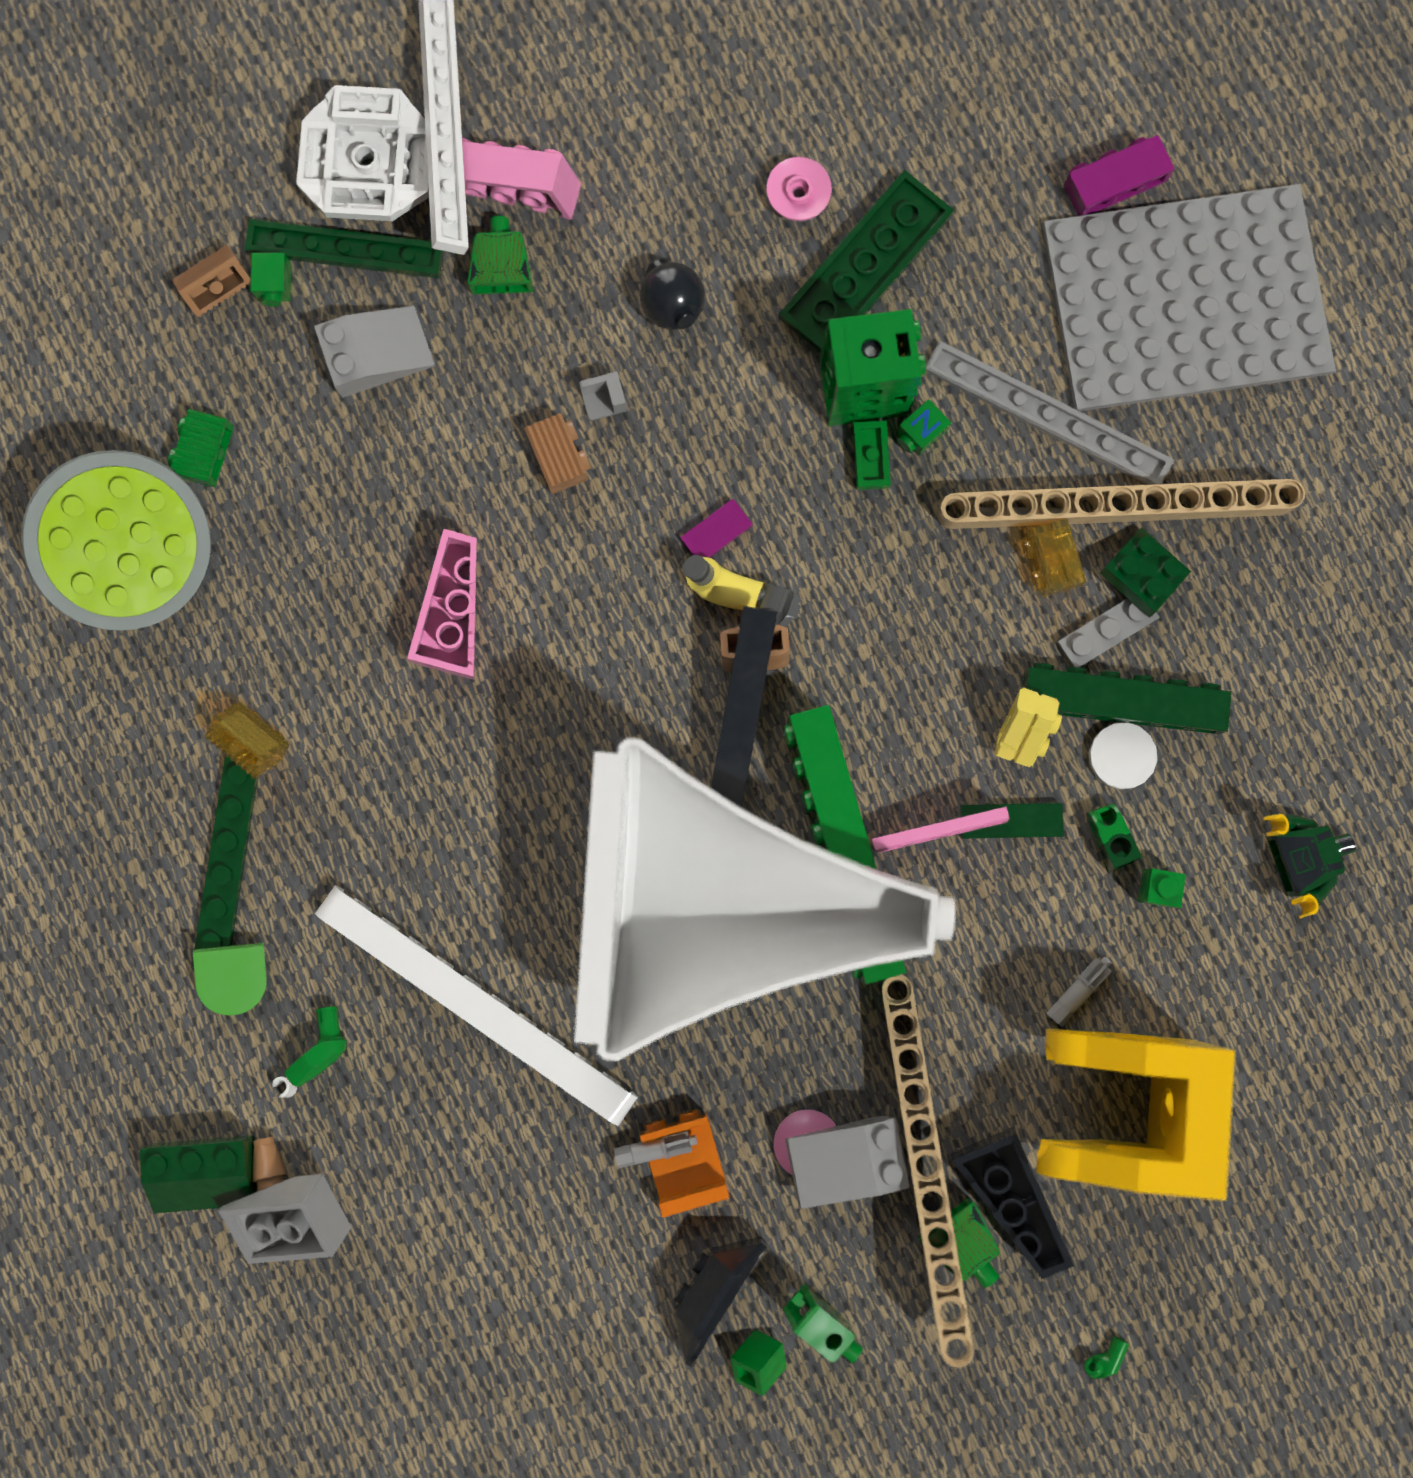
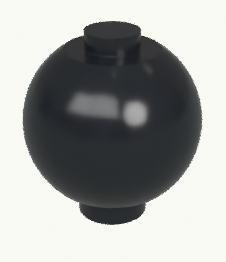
[640,259,705,330]

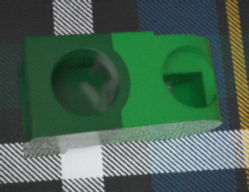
[1086,803,1142,873]

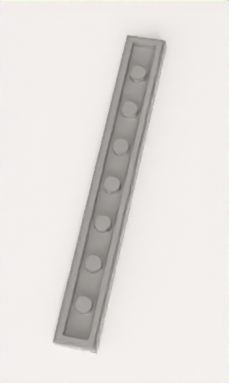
[926,341,1174,485]

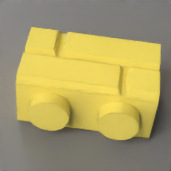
[994,688,1062,767]

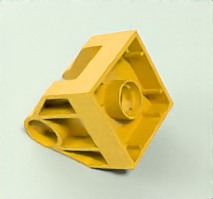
[1036,1029,1235,1200]

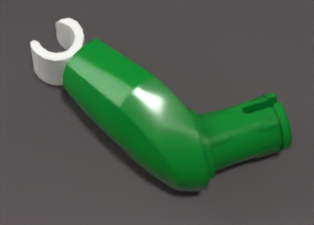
[272,1006,347,1098]

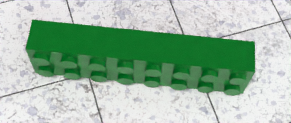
[782,705,906,984]

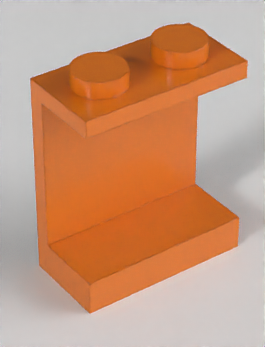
[640,1109,729,1218]

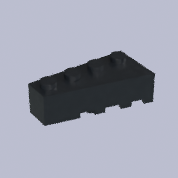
[951,1127,1074,1279]

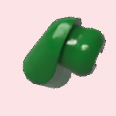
[1084,1336,1130,1379]

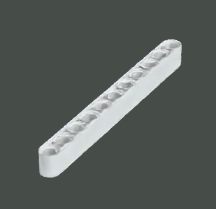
[315,885,638,1126]

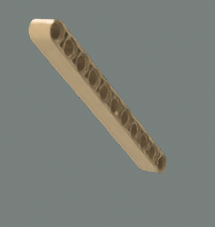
[937,479,1305,529]
[882,975,973,1367]

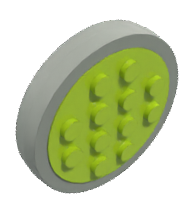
[21,450,211,631]

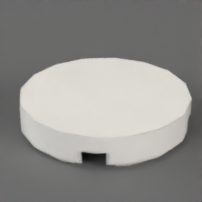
[1088,722,1157,789]

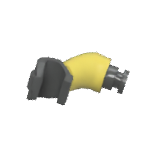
[683,555,801,628]

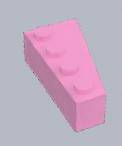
[407,529,477,680]

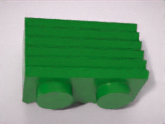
[168,409,234,488]

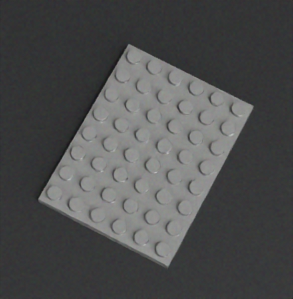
[1042,184,1336,411]

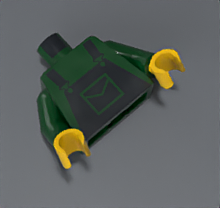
[1263,814,1356,919]

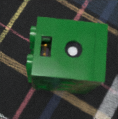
[819,309,926,426]

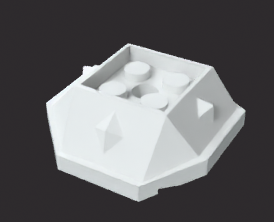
[296,85,429,221]

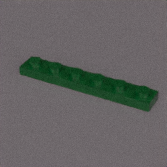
[244,219,444,279]
[194,757,261,950]

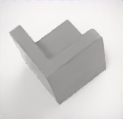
[579,371,627,421]

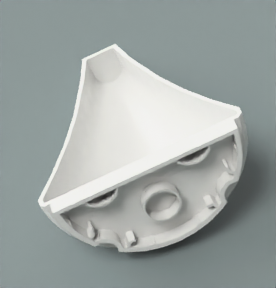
[575,738,955,1061]

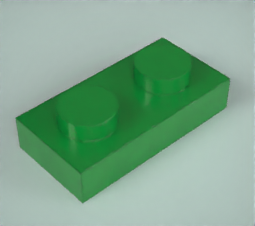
[853,421,891,490]

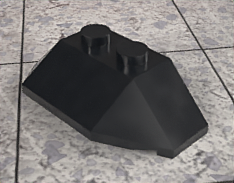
[673,1237,767,1368]

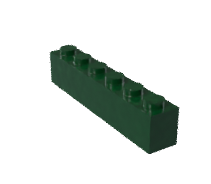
[1022,663,1232,735]

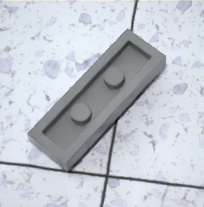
[1056,598,1160,667]

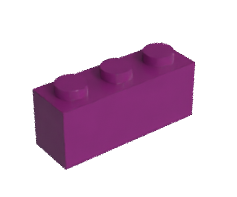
[1063,135,1175,216]

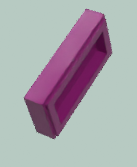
[680,499,753,558]

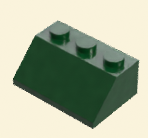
[140,1135,257,1213]

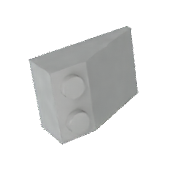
[314,306,435,398]
[786,1116,910,1209]
[218,1174,351,1264]

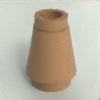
[252,1137,287,1191]

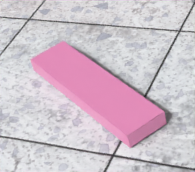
[872,807,1009,853]

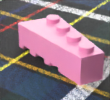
[462,138,581,220]

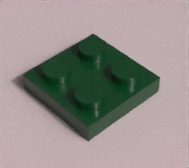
[1100,527,1191,618]

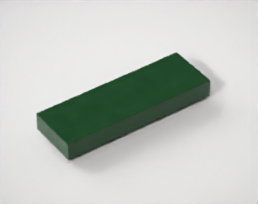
[960,803,1064,839]

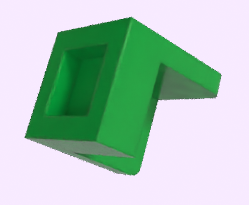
[730,1330,787,1397]

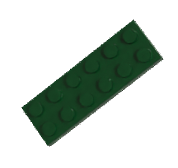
[778,169,955,353]

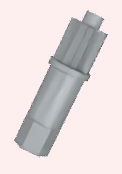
[1046,956,1112,1027]
[614,1130,698,1168]

